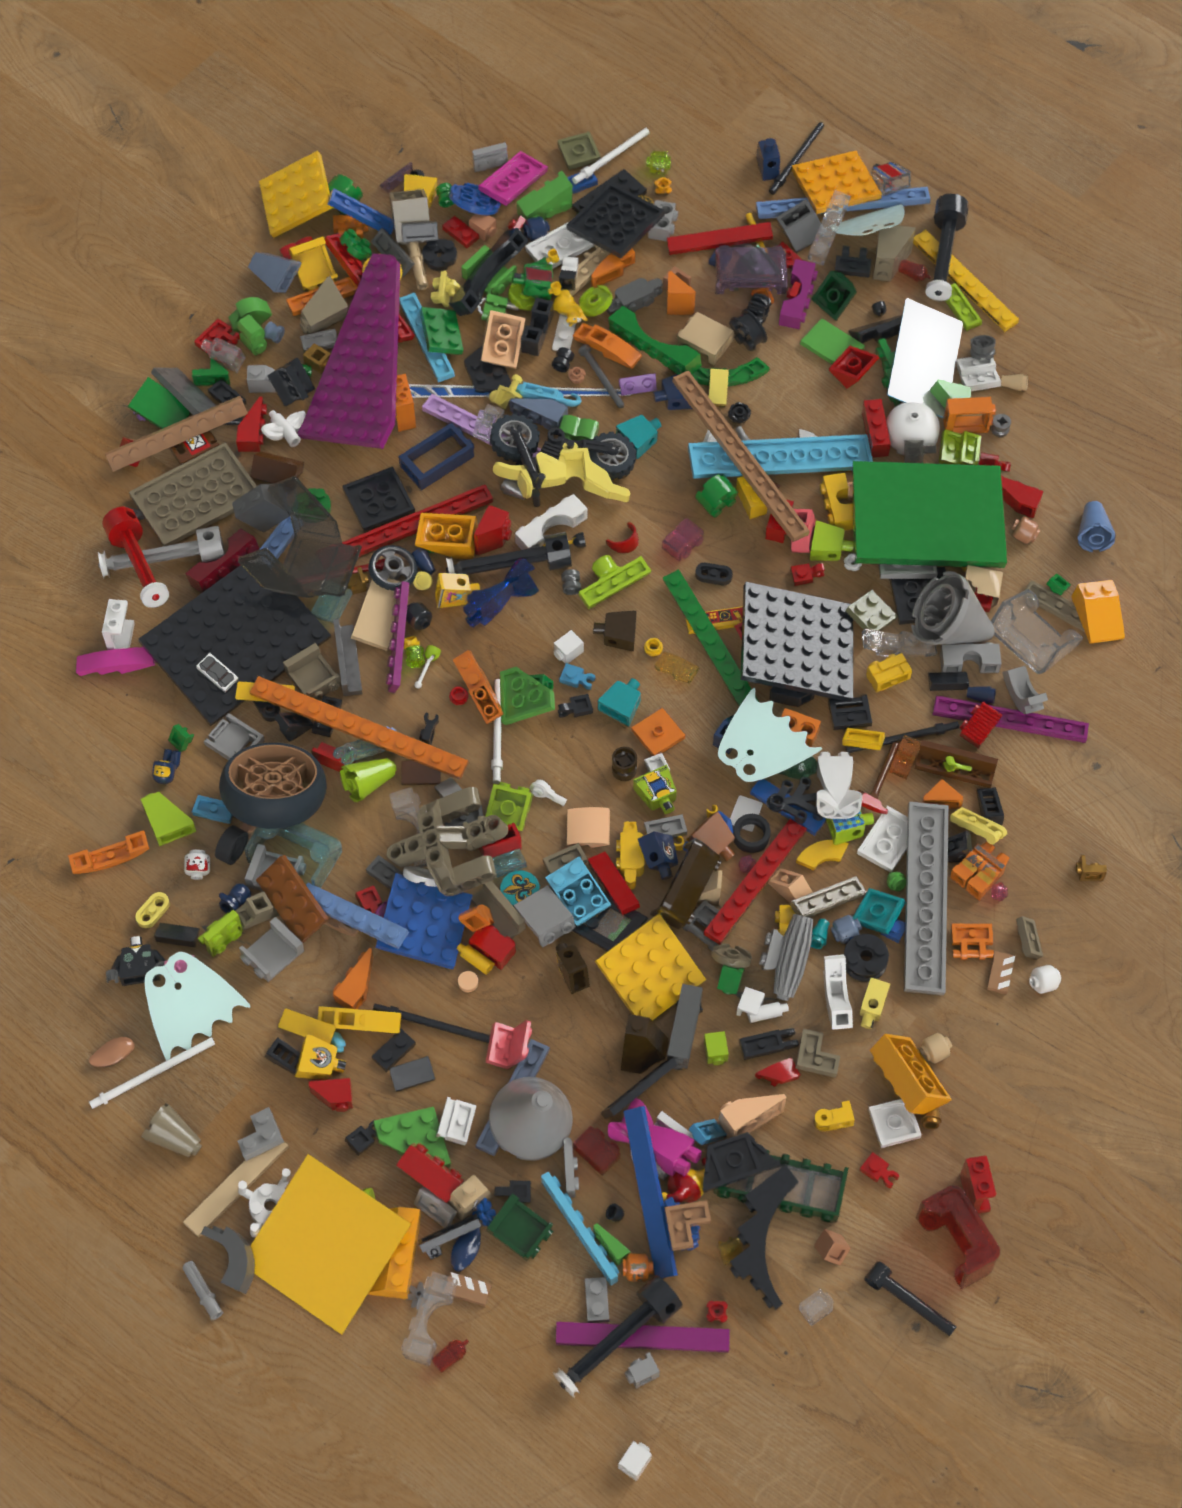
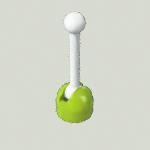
[414,645,441,689]

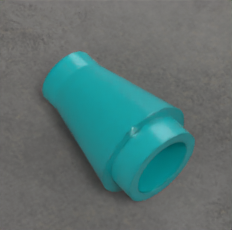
[811,918,830,949]

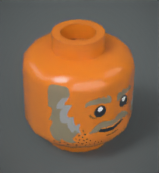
[622,1253,653,1282]

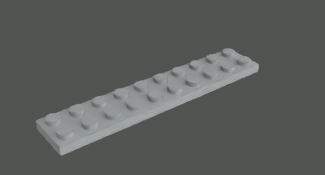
[904,802,949,995]

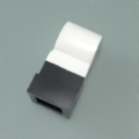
[559,257,578,290]

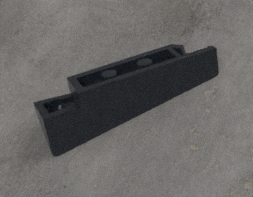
[849,307,930,344]

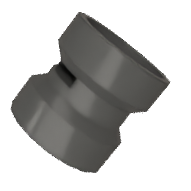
[561,569,581,595]

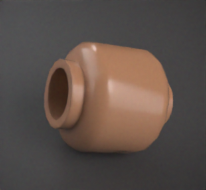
[1011,516,1040,544]

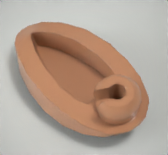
[89,1037,135,1067]

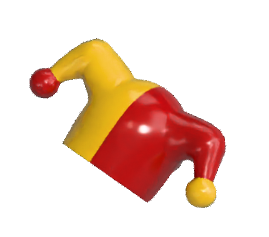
[662,1157,706,1203]

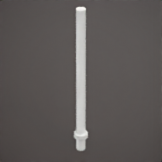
[89,1037,215,1109]

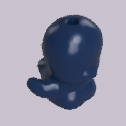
[219,883,251,913]

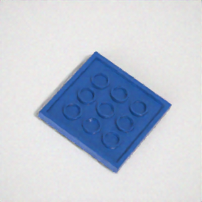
[375,873,472,970]

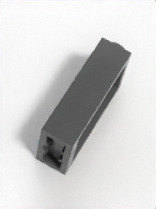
[667,984,703,1070]

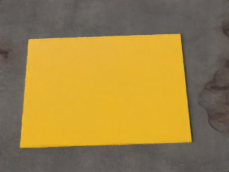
[250,1154,411,1335]

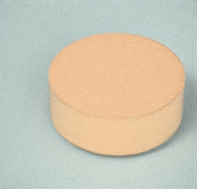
[458,971,478,993]

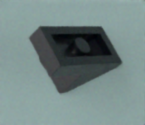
[274,712,313,742]
[948,831,972,862]

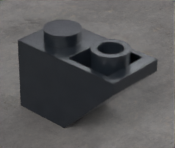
[769,687,815,707]

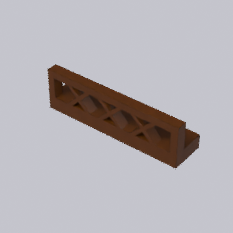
[914,740,998,788]

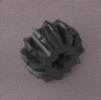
[747,293,771,324]

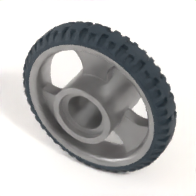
[369,545,417,591]

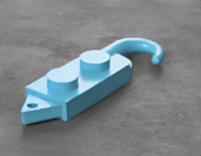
[516,382,582,407]

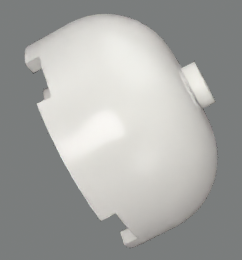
[886,402,940,456]

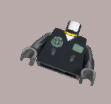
[106,936,166,986]

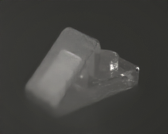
[473,404,504,441]

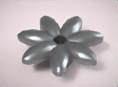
[407,1282,433,1309]

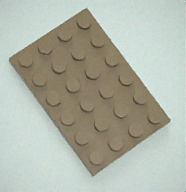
[129,442,257,546]

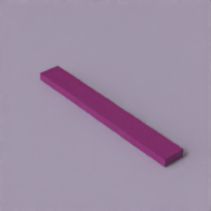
[932,695,1089,743]
[556,1322,730,1353]

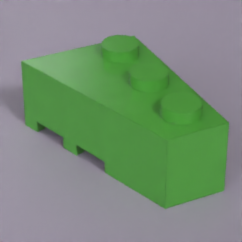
[517,171,572,224]

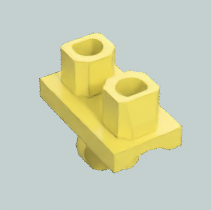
[431,271,460,308]

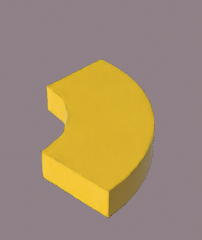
[796,840,849,870]

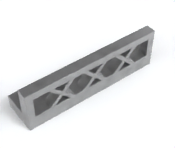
[333,619,363,697]

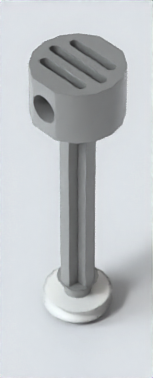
[98,526,225,578]

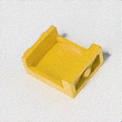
[288,237,338,291]

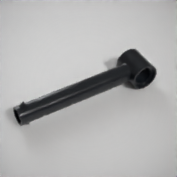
[864,1261,957,1337]

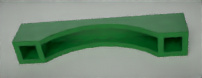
[608,306,702,375]

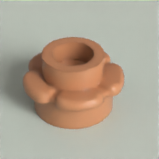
[568,367,586,384]

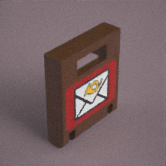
[169,430,220,465]

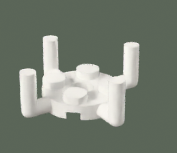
[238,1168,291,1237]

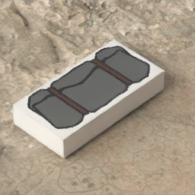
[196,653,238,693]

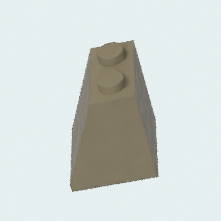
[389,189,430,244]
[873,224,915,281]
[299,276,348,334]

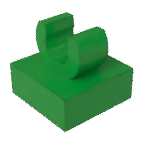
[168,724,194,752]

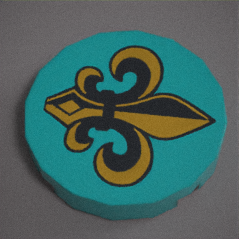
[500,870,540,907]

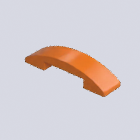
[68,830,150,874]

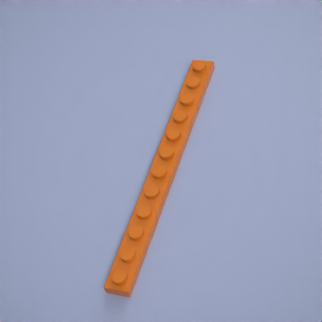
[250,676,469,780]

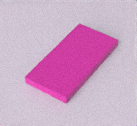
[478,151,548,206]

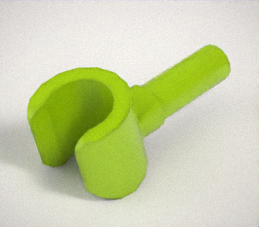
[943,756,972,772]

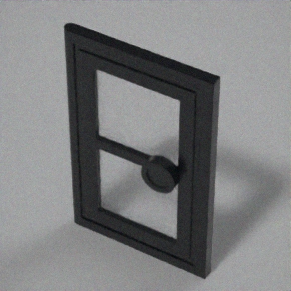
[572,892,648,951]

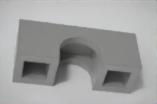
[940,642,1001,673]

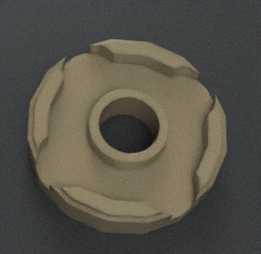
[711,944,752,968]

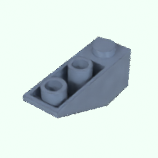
[509,398,568,430]

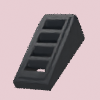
[976,787,1004,826]
[264,1037,300,1075]

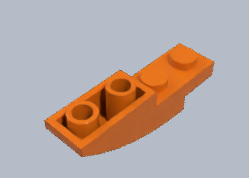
[573,323,642,369]
[453,650,504,724]

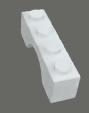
[515,494,587,550]

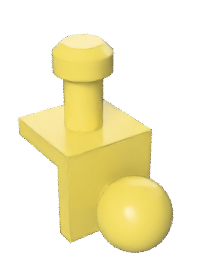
[489,374,523,409]

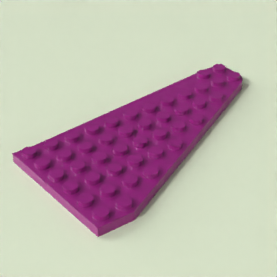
[297,253,400,449]

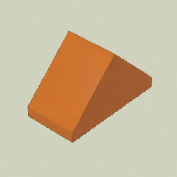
[922,779,963,809]

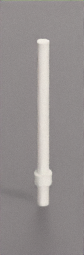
[572,128,649,184]
[491,679,503,784]

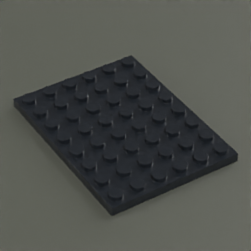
[138,552,331,726]

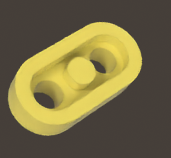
[135,892,170,928]

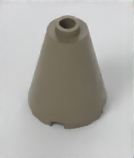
[142,1103,202,1157]

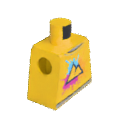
[435,573,480,608]

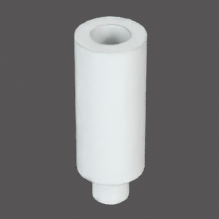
[747,1002,789,1023]

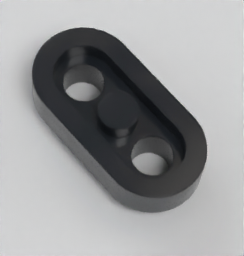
[695,562,733,585]
[253,701,281,722]

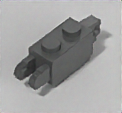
[606,278,663,316]

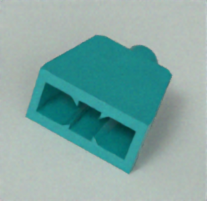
[616,415,662,459]
[598,678,641,727]

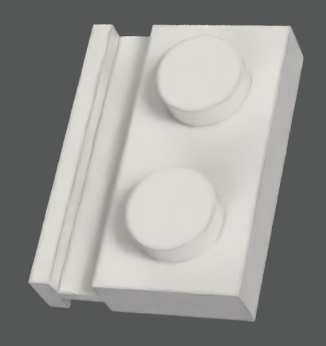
[436,1097,476,1146]

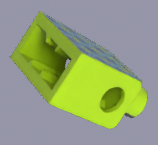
[825,810,874,845]

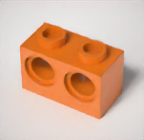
[781,708,821,747]

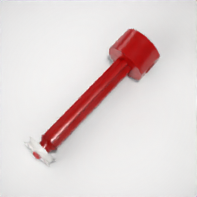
[102,506,169,608]

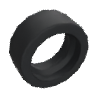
[733,813,771,853]
[215,825,248,865]

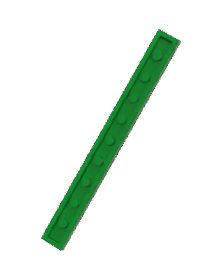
[663,569,760,707]

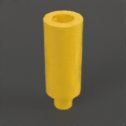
[457,943,495,975]

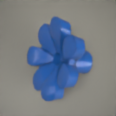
[472,1198,496,1226]

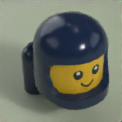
[152,749,181,784]

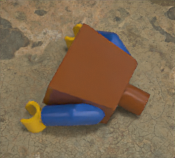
[674,805,735,861]

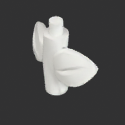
[261,410,306,447]

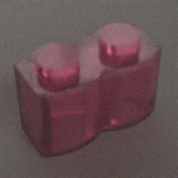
[662,518,704,561]

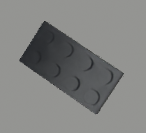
[572,169,647,214]

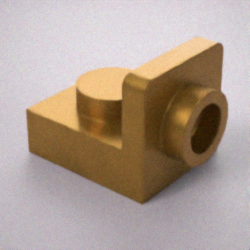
[340,567,369,597]
[1075,855,1107,881]

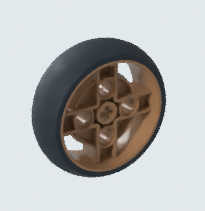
[219,743,327,829]

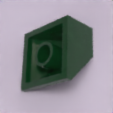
[811,270,857,321]

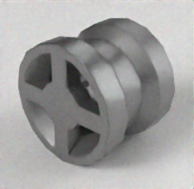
[991,414,1011,437]

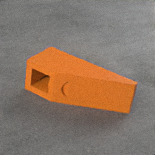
[333,947,374,1009]

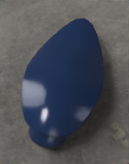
[451,1228,481,1272]

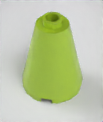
[340,758,397,802]

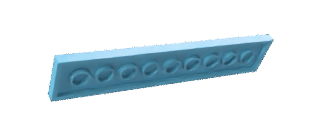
[688,434,873,479]

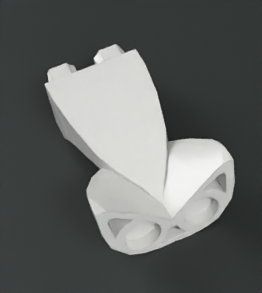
[817,752,862,819]

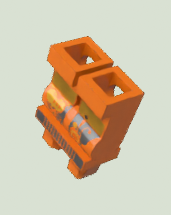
[950,841,1009,901]

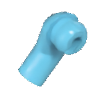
[331,1032,346,1053]

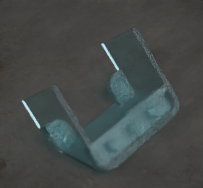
[244,823,342,888]

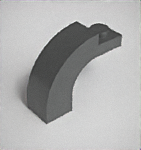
[201,1226,255,1294]

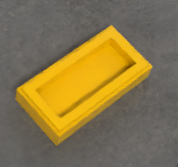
[842,728,885,750]

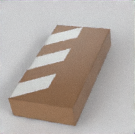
[987,951,1015,995]
[444,1272,492,1306]

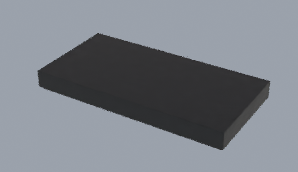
[601,1058,677,1119]

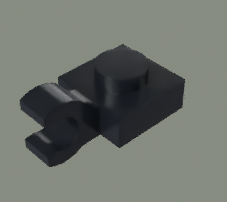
[558,694,593,718]
[419,712,439,745]
[494,1180,531,1203]

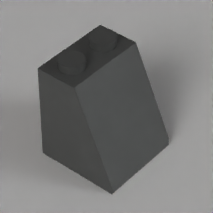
[232,483,292,533]

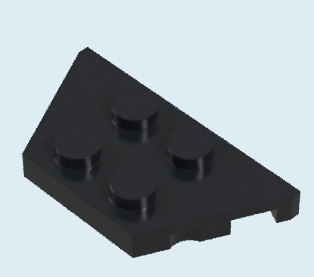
[464,345,511,393]
[702,1132,780,1193]

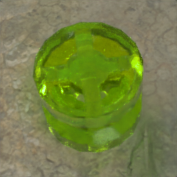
[405,645,425,668]

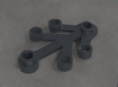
[766,777,824,824]

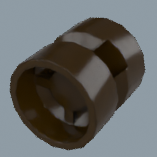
[612,746,637,781]

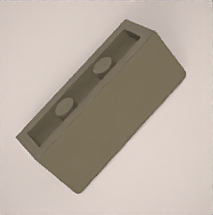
[471,881,526,939]

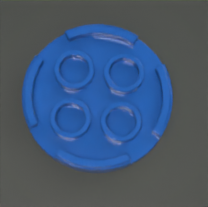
[449,183,501,215]

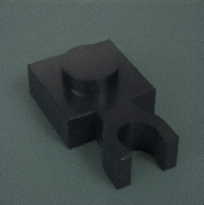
[345,1119,377,1156]

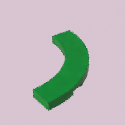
[668,357,770,387]

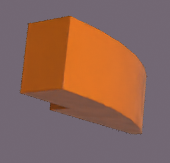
[591,248,635,288]
[458,904,495,932]

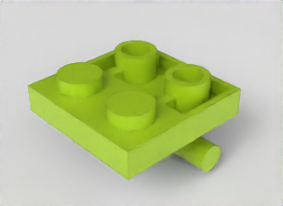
[197,910,243,957]

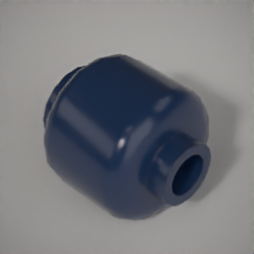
[523,216,550,241]

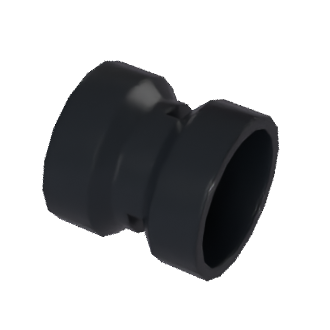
[552,347,575,373]

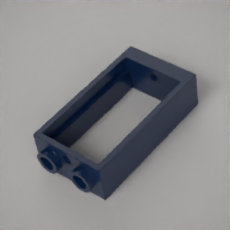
[398,423,475,491]

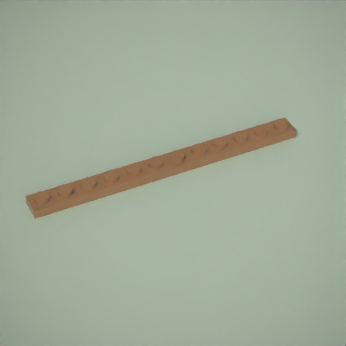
[672,371,810,542]

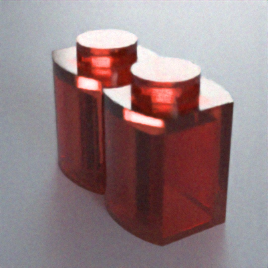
[572,1126,621,1176]

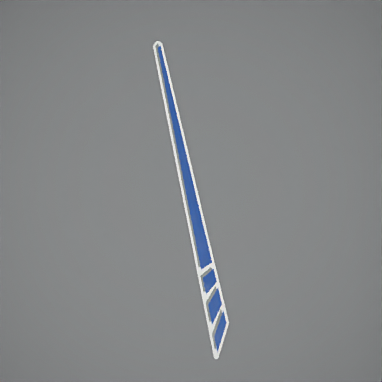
[409,384,632,398]

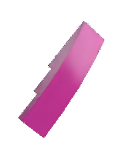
[76,647,155,676]

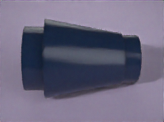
[411,548,436,575]
[967,686,996,705]

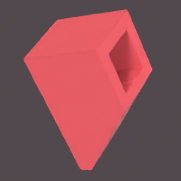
[791,509,816,553]

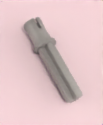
[183,1261,224,1320]

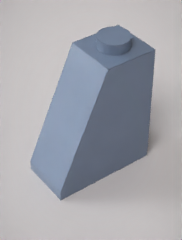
[248,253,302,293]

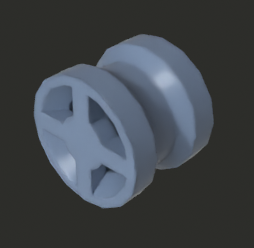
[264,321,285,343]

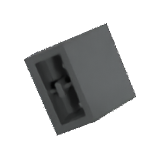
[776,199,827,253]

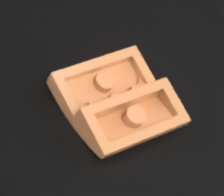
[567,807,610,848]

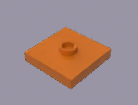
[631,708,685,756]

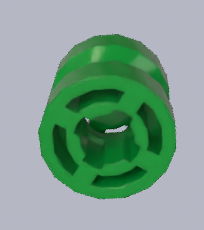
[436,183,454,208]

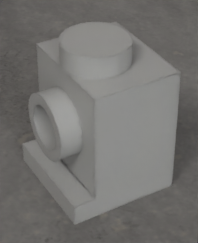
[624,1352,660,1388]

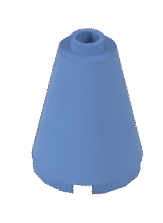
[1078,501,1115,552]

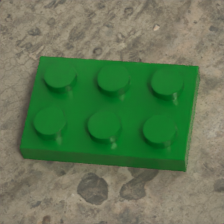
[420,307,464,355]

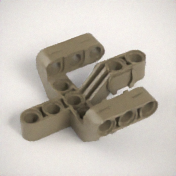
[386,787,508,896]

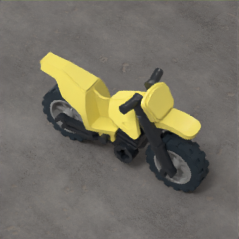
[490,414,637,507]

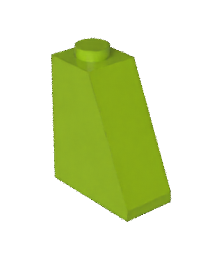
[141,792,196,846]

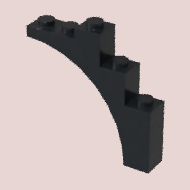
[729,1165,799,1311]

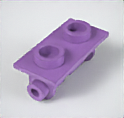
[619,373,657,396]

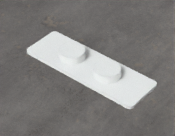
[552,314,576,351]

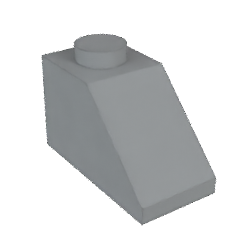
[247,365,276,393]

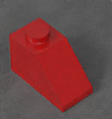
[309,1078,353,1112]

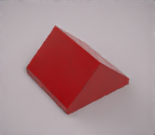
[829,345,879,389]

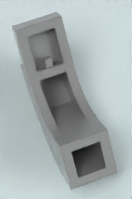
[1002,666,1048,714]

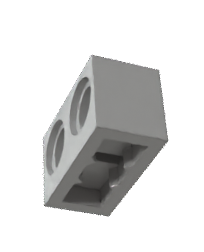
[648,200,678,241]

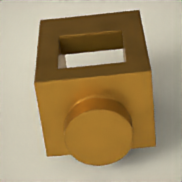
[303,343,331,374]

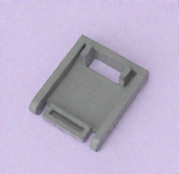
[204,713,265,760]

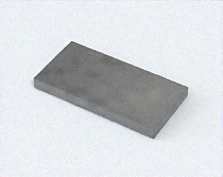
[151,368,216,415]

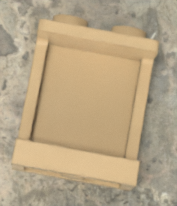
[677,312,734,365]

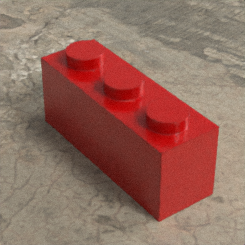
[862,399,891,458]
[396,1143,464,1203]

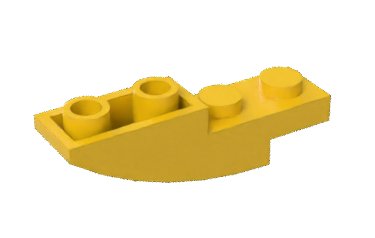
[318,1006,401,1034]

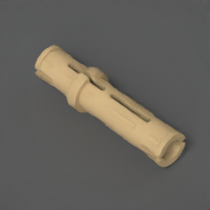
[407,241,428,290]

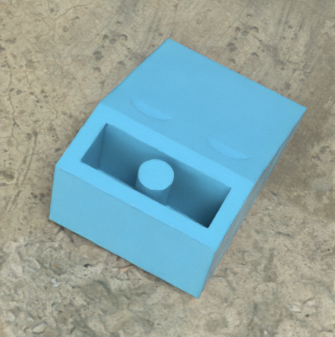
[545,856,611,927]

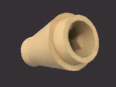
[1001,374,1028,392]

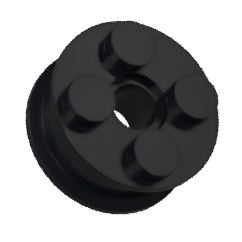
[729,309,767,351]
[844,934,889,982]

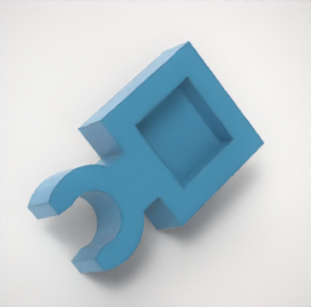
[559,663,595,690]

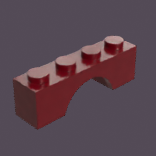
[185,528,260,593]

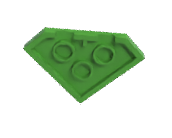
[500,667,555,725]
[373,1106,451,1167]

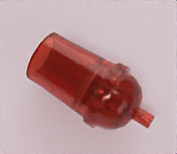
[898,259,931,282]
[431,1339,469,1373]

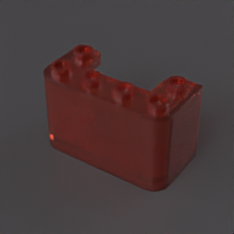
[916,1185,1000,1290]

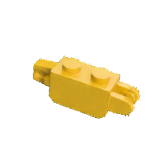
[616,821,644,890]

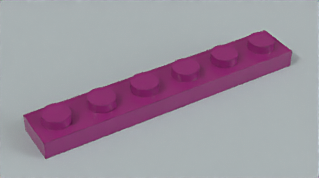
[386,581,409,693]

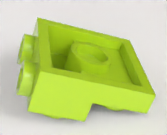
[486,782,533,832]

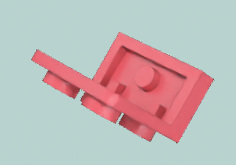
[485,1020,532,1069]

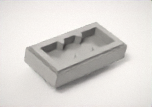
[300,329,337,353]

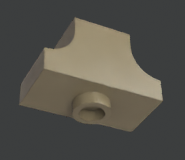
[235,892,279,930]

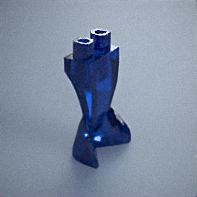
[463,558,539,628]

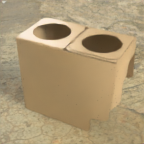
[964,565,1003,606]

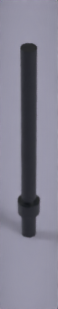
[769,122,824,195]
[845,721,959,753]
[373,1003,490,1043]

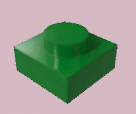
[1046,573,1071,596]

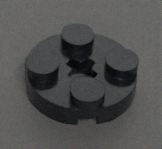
[422,239,457,271]

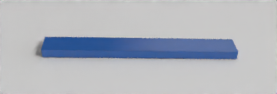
[624,1106,678,1279]

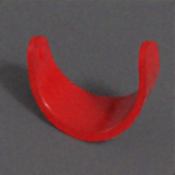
[605,522,639,553]

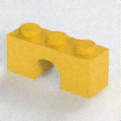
[820,473,853,530]

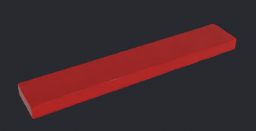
[667,222,773,255]

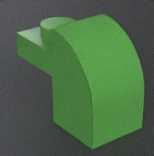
[228,297,272,332]

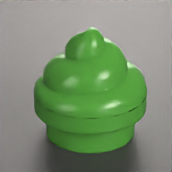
[887,872,906,892]

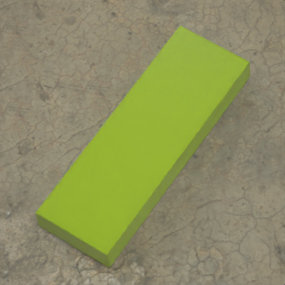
[945,283,982,331]

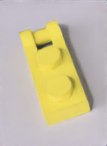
[950,807,1007,844]

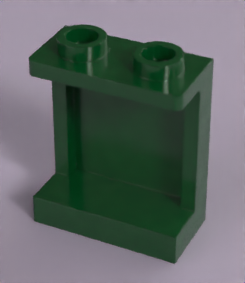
[486,1193,553,1261]

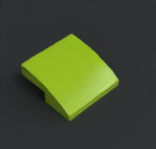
[938,429,981,465]

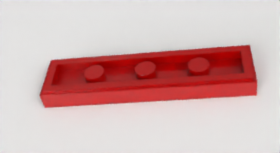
[588,851,640,915]

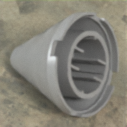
[911,571,994,645]
[489,1077,573,1161]

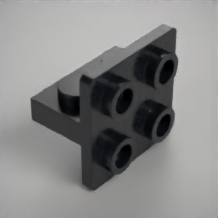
[267,358,315,406]

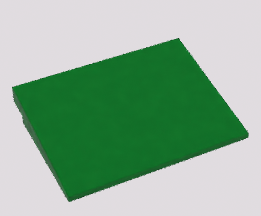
[852,461,1007,568]

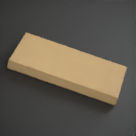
[351,578,410,651]

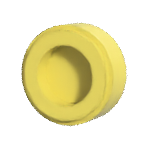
[413,572,433,591]

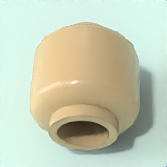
[920,1033,952,1064]

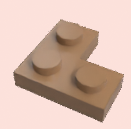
[665,1200,711,1251]

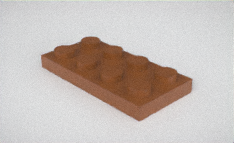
[256,855,329,943]

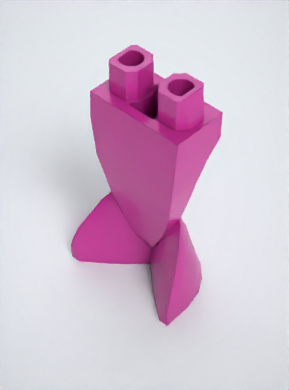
[608,1098,702,1176]

